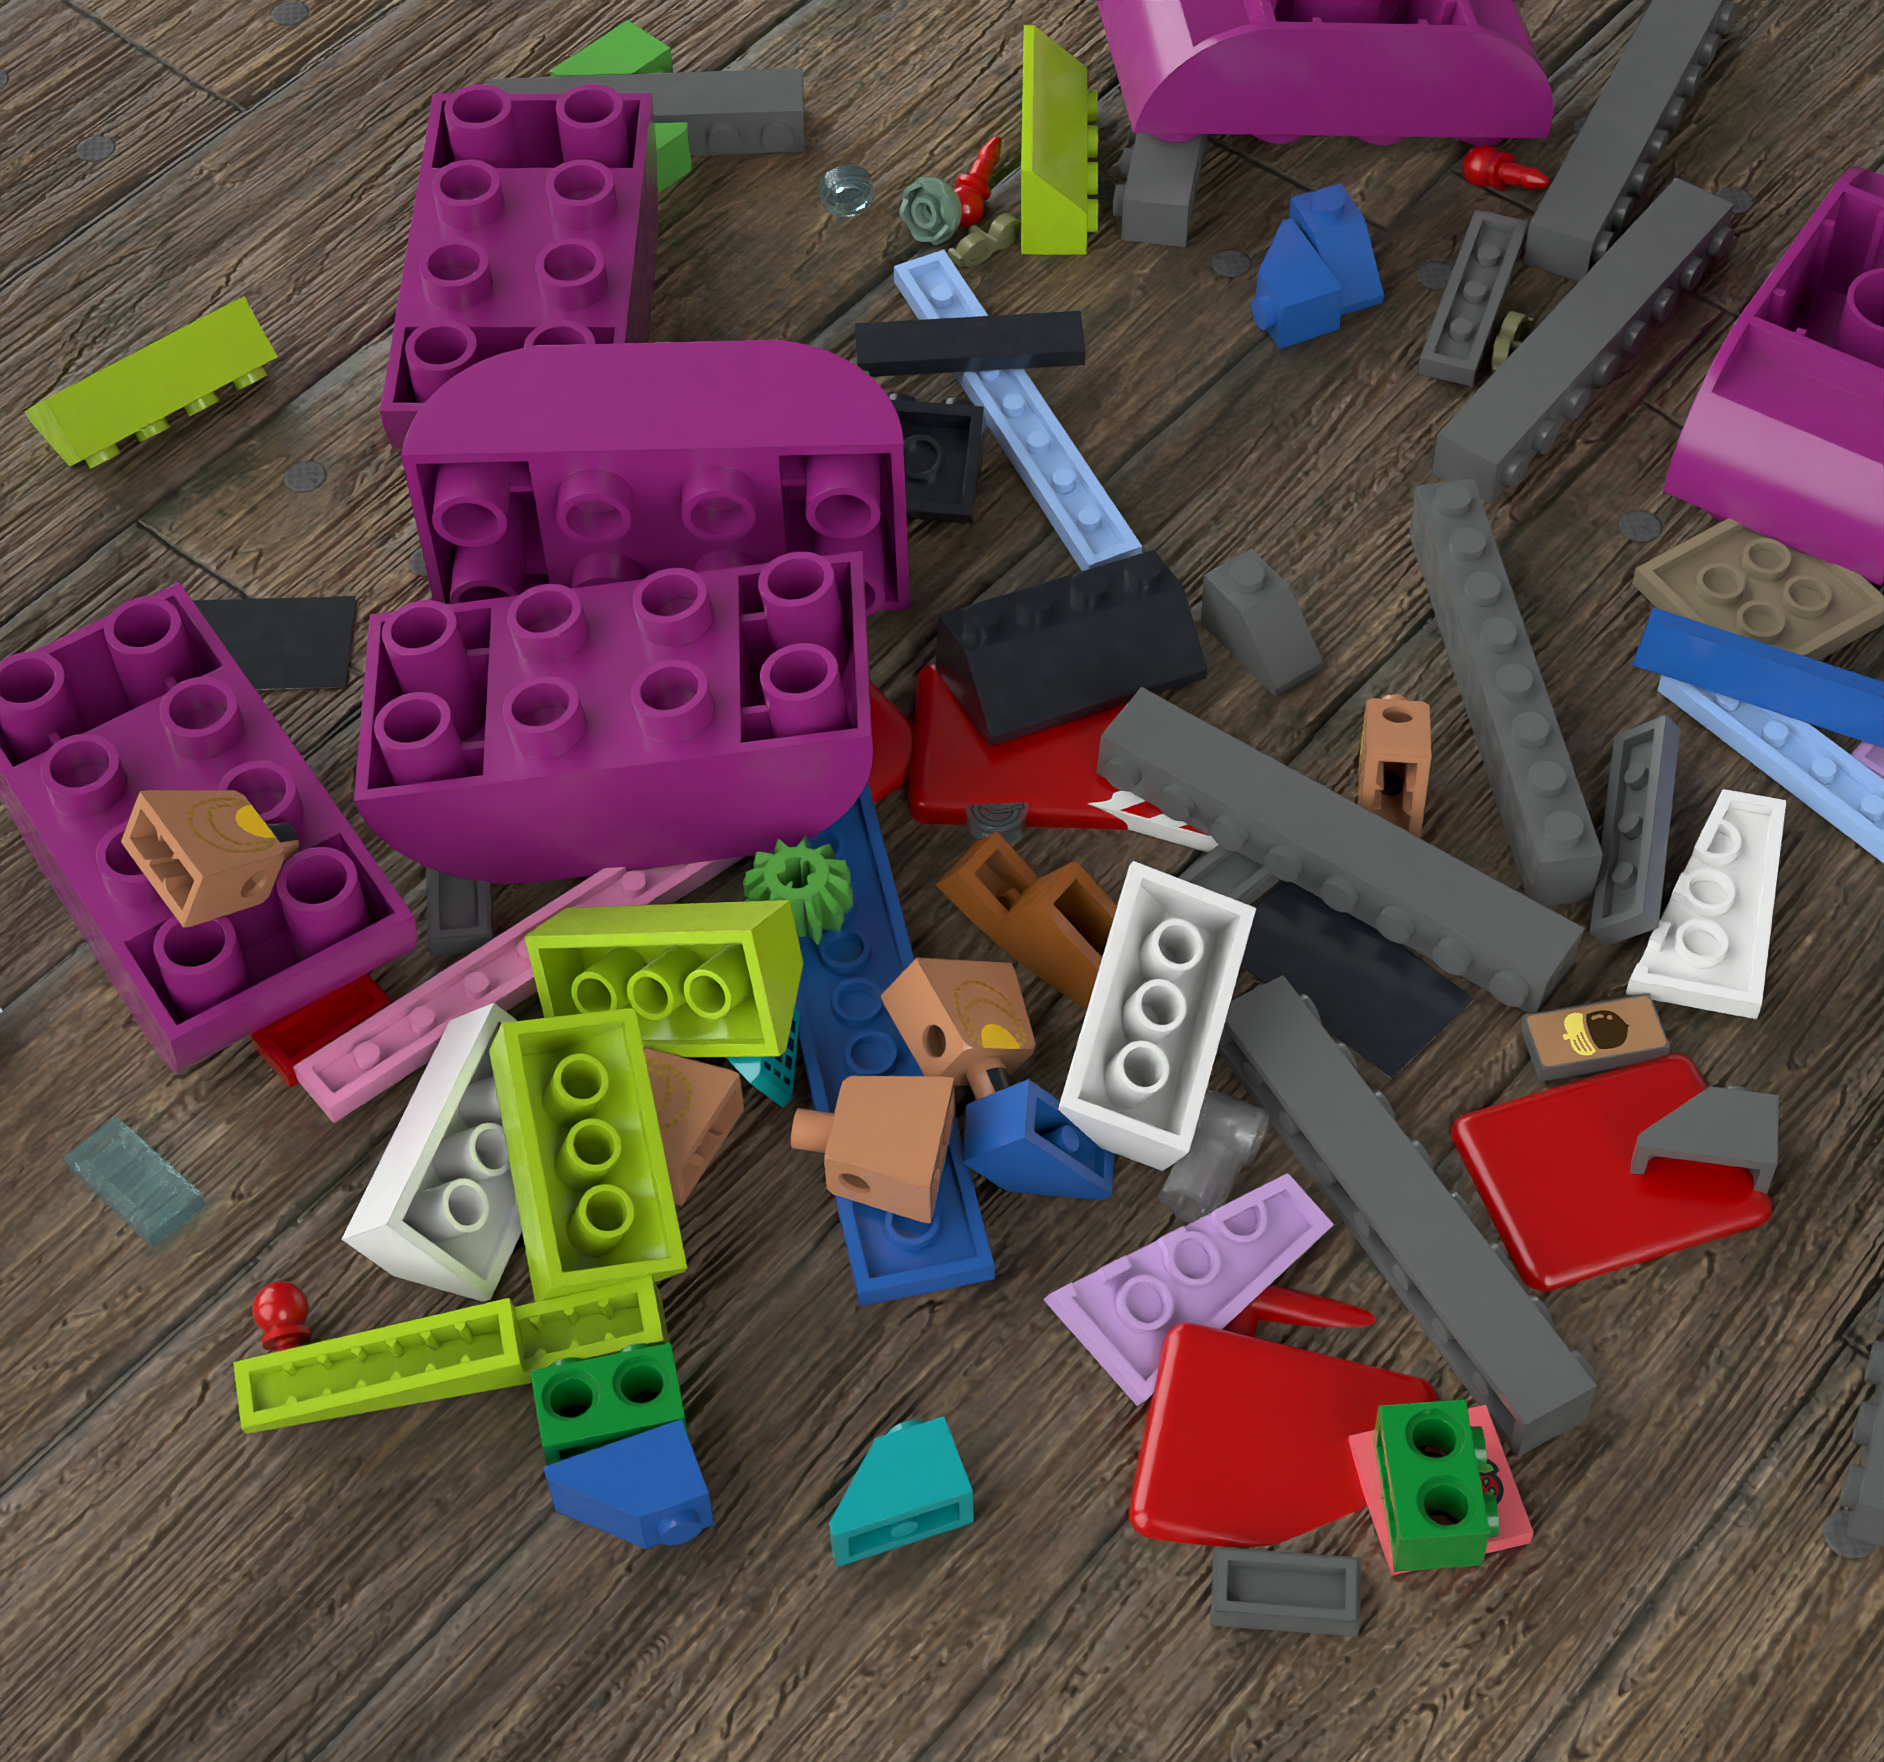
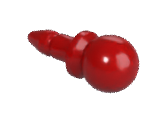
[953,136,1002,228]
[1462,145,1551,191]
[252,1281,311,1352]

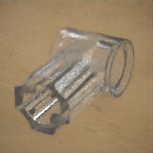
[1161,1087,1270,1223]

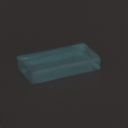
[64,1116,206,1248]

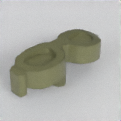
[948,213,1021,268]
[1490,311,1536,376]

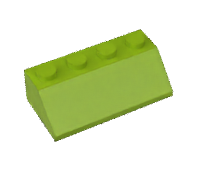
[1021,25,1098,255]
[24,296,278,469]
[524,900,803,1057]
[489,1007,687,1302]

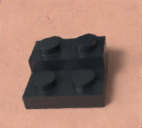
[887,394,987,524]

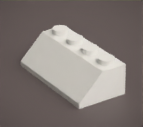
[1058,861,1256,1171]
[341,1003,522,1302]

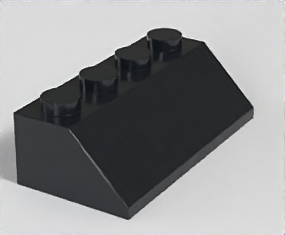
[935,550,1207,746]

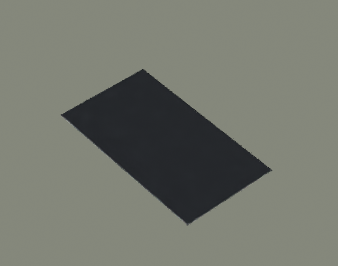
[193,596,356,690]
[1240,881,1475,1079]

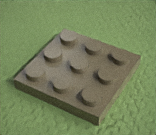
[1632,518,1884,661]

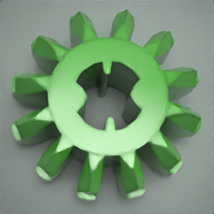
[743,836,854,945]

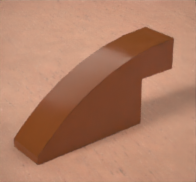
[935,831,1117,1009]

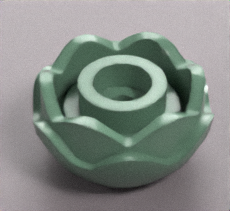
[899,176,962,245]

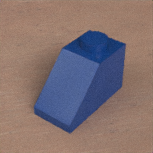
[1289,183,1384,315]
[1251,218,1344,349]
[962,1079,1114,1200]
[543,1419,714,1549]

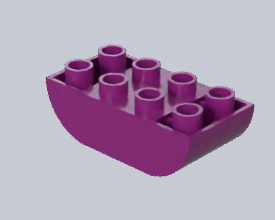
[1096,0,1553,146]
[380,84,658,452]
[1663,166,1884,586]
[401,340,910,616]
[354,551,873,884]
[0,582,417,1073]

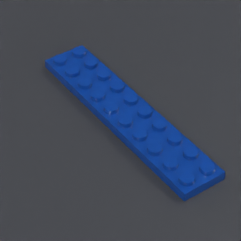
[755,780,995,1306]

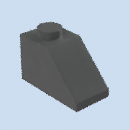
[1201,548,1323,697]
[1630,1086,1779,1194]

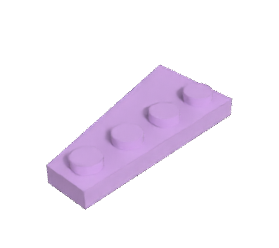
[1043,1173,1334,1406]

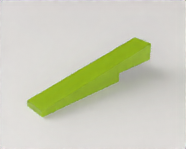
[233,1275,670,1434]

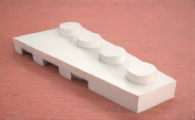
[1625,789,1786,1019]

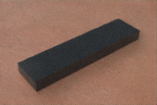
[855,311,1085,377]

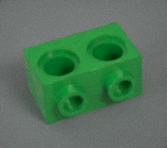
[530,1343,689,1466]
[1373,1399,1499,1572]

